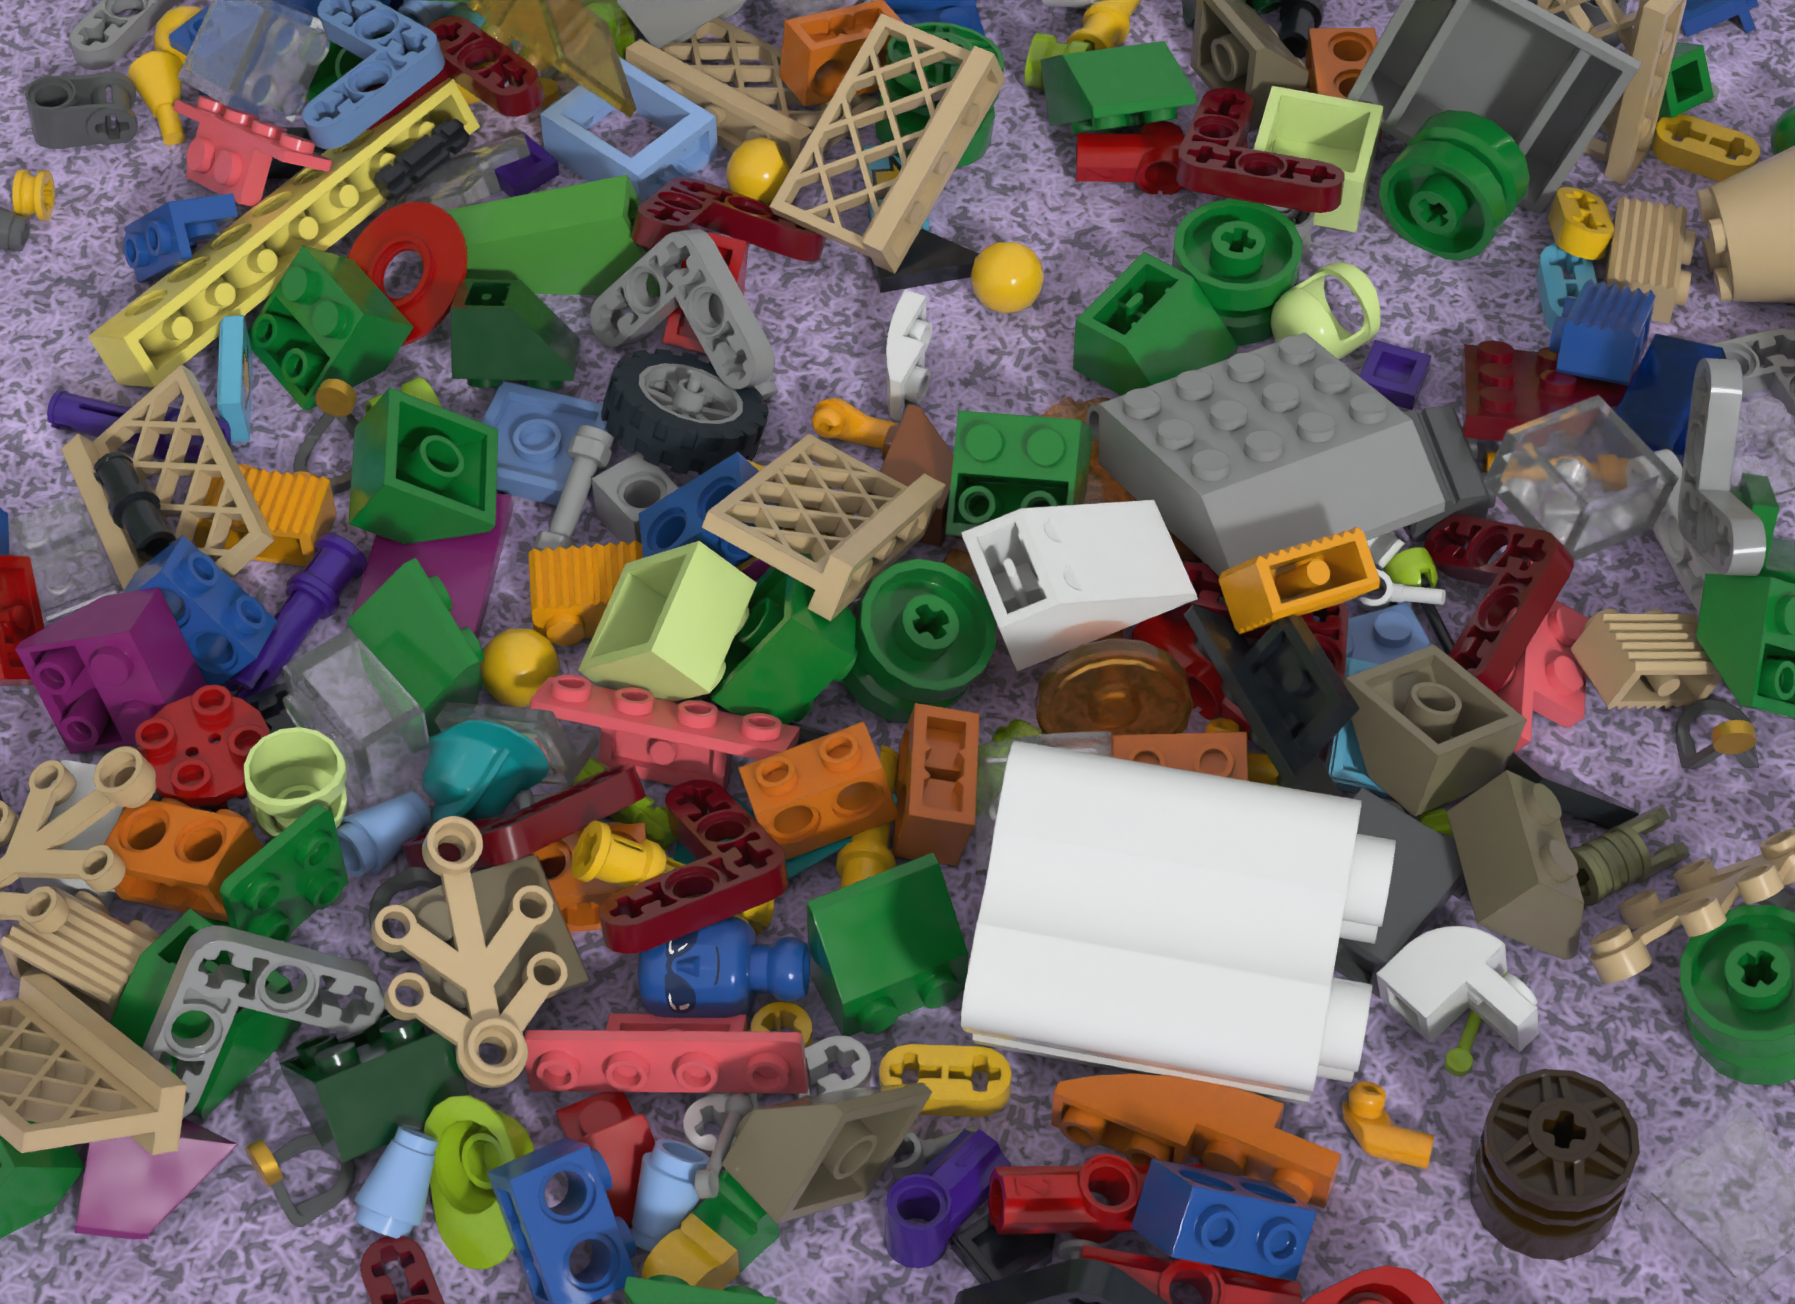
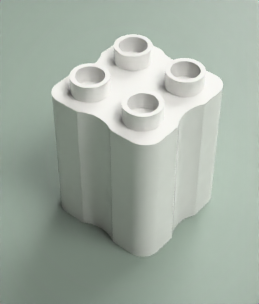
[961,741,1396,1106]

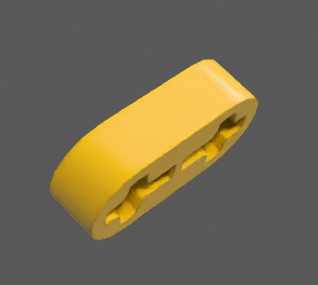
[1652,114,1761,182]
[1548,187,1614,260]
[879,1044,1012,1117]

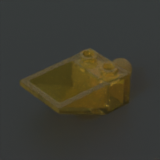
[467,0,636,118]

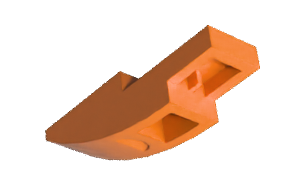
[1051,1074,1341,1209]

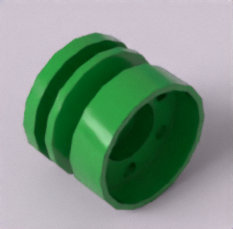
[875,22,1004,168]

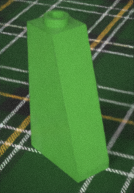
[445,175,660,297]

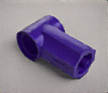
[884,1129,1011,1268]

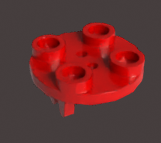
[135,685,270,812]

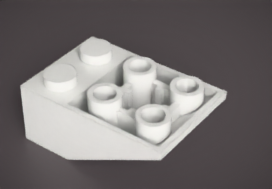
[961,500,1198,672]

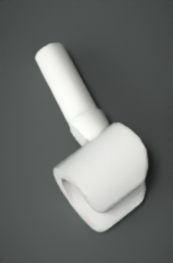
[1367,531,1405,569]
[1357,569,1446,612]

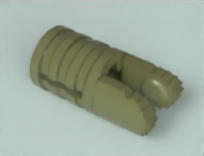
[1570,805,1690,906]

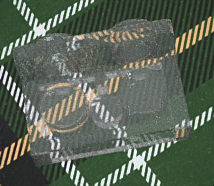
[435,702,599,786]

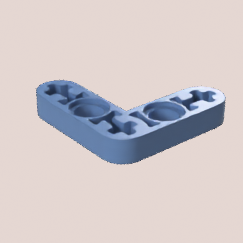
[302,0,445,149]

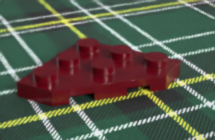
[1461,340,1646,444]

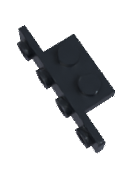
[1184,605,1360,797]

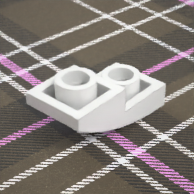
[886,289,933,421]

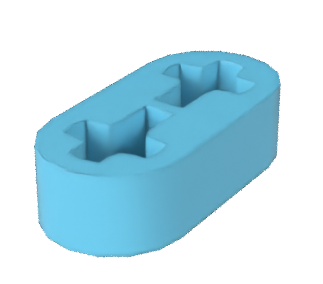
[1536,243,1597,331]

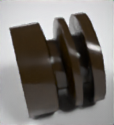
[1470,1069,1640,1260]

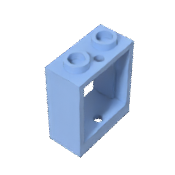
[540,56,718,203]

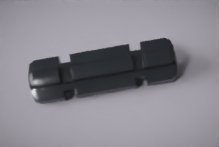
[373,119,470,200]

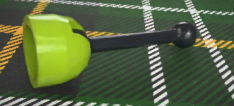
[1382,547,1455,655]

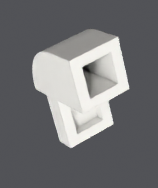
[1376,926,1539,1052]

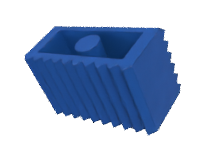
[1549,279,1656,386]

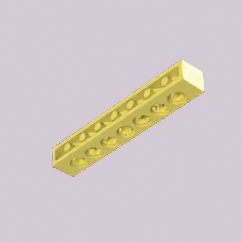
[88,79,480,387]

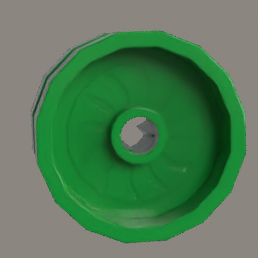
[1379,110,1530,261]
[1172,199,1302,346]
[842,559,996,724]
[1680,905,1795,1085]

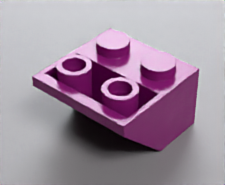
[15,587,207,754]

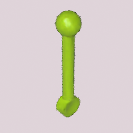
[1444,971,1507,1076]

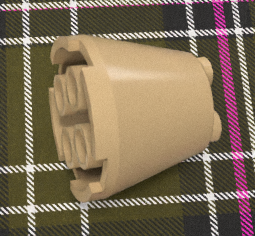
[1696,146,1795,303]

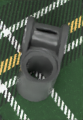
[25,71,138,149]

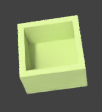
[1254,86,1384,233]
[578,541,757,702]

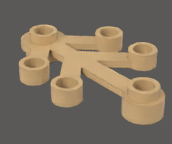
[0,746,156,934]
[371,816,568,1088]
[1589,829,1795,984]

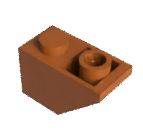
[867,404,954,547]

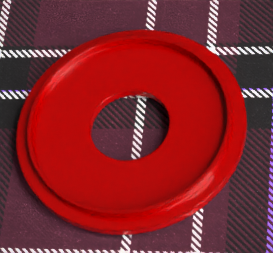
[347,202,468,346]

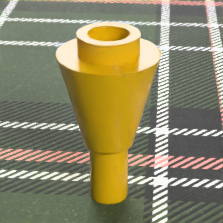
[128,51,186,146]

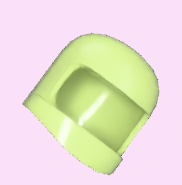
[1270,261,1380,359]
[244,727,347,839]

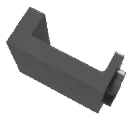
[1334,787,1468,998]

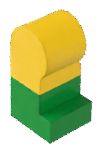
[641,1169,779,1290]

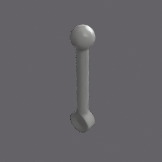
[694,1093,752,1199]

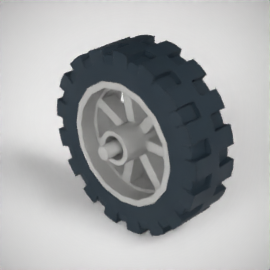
[601,349,769,475]

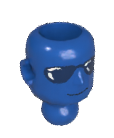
[638,915,810,1018]

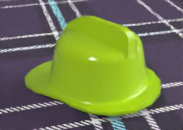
[423,1095,535,1269]

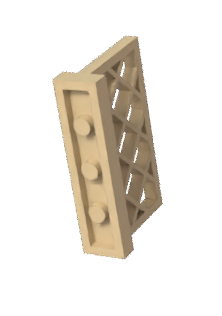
[1537,0,1687,185]
[769,13,1006,274]
[625,17,879,170]
[61,365,275,590]
[702,434,946,621]
[0,973,187,1155]

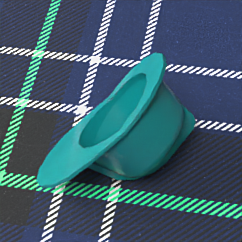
[422,720,549,822]

